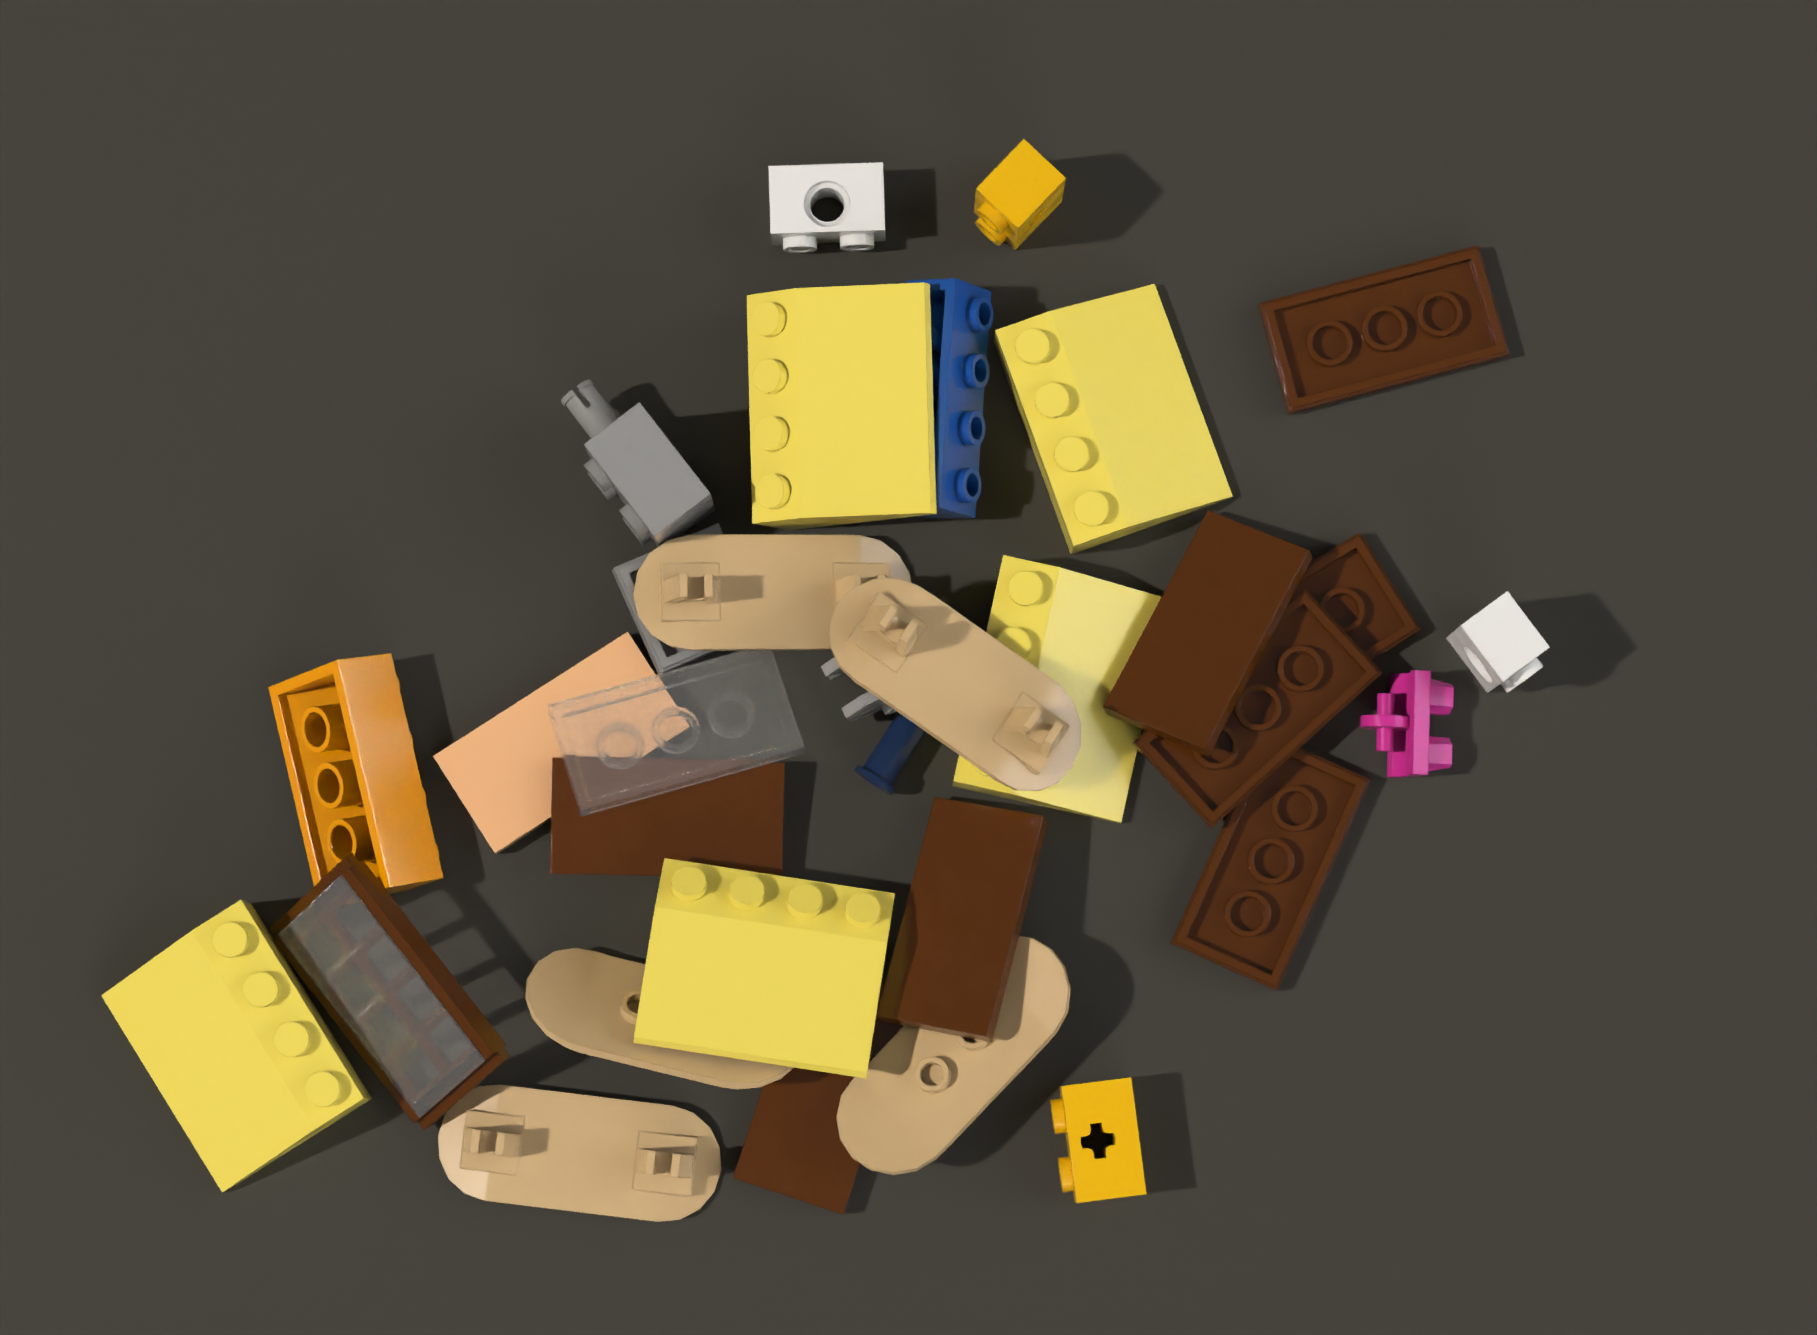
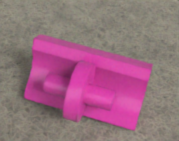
[1360,670,1454,778]

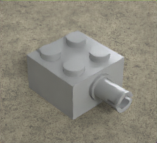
[561,379,715,547]

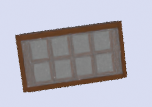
[269,853,511,1130]

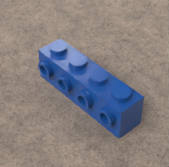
[907,278,994,519]

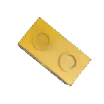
[974,139,1066,250]
[1050,1077,1147,1203]

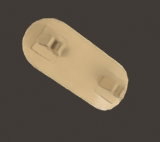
[633,534,912,651]
[829,578,1081,791]
[836,936,1071,1175]
[525,948,793,1090]
[438,1084,721,1222]

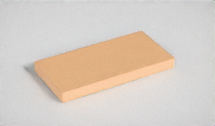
[433,632,691,854]

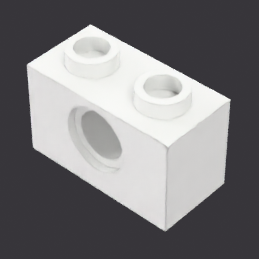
[768,162,886,253]
[1446,591,1550,693]

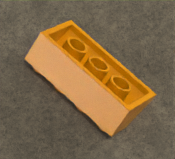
[268,653,444,905]

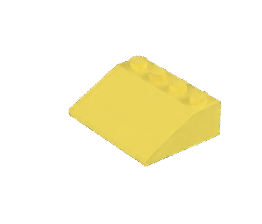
[747,282,937,530]
[994,284,1233,555]
[952,555,1161,824]
[633,858,895,1079]
[101,900,372,1193]

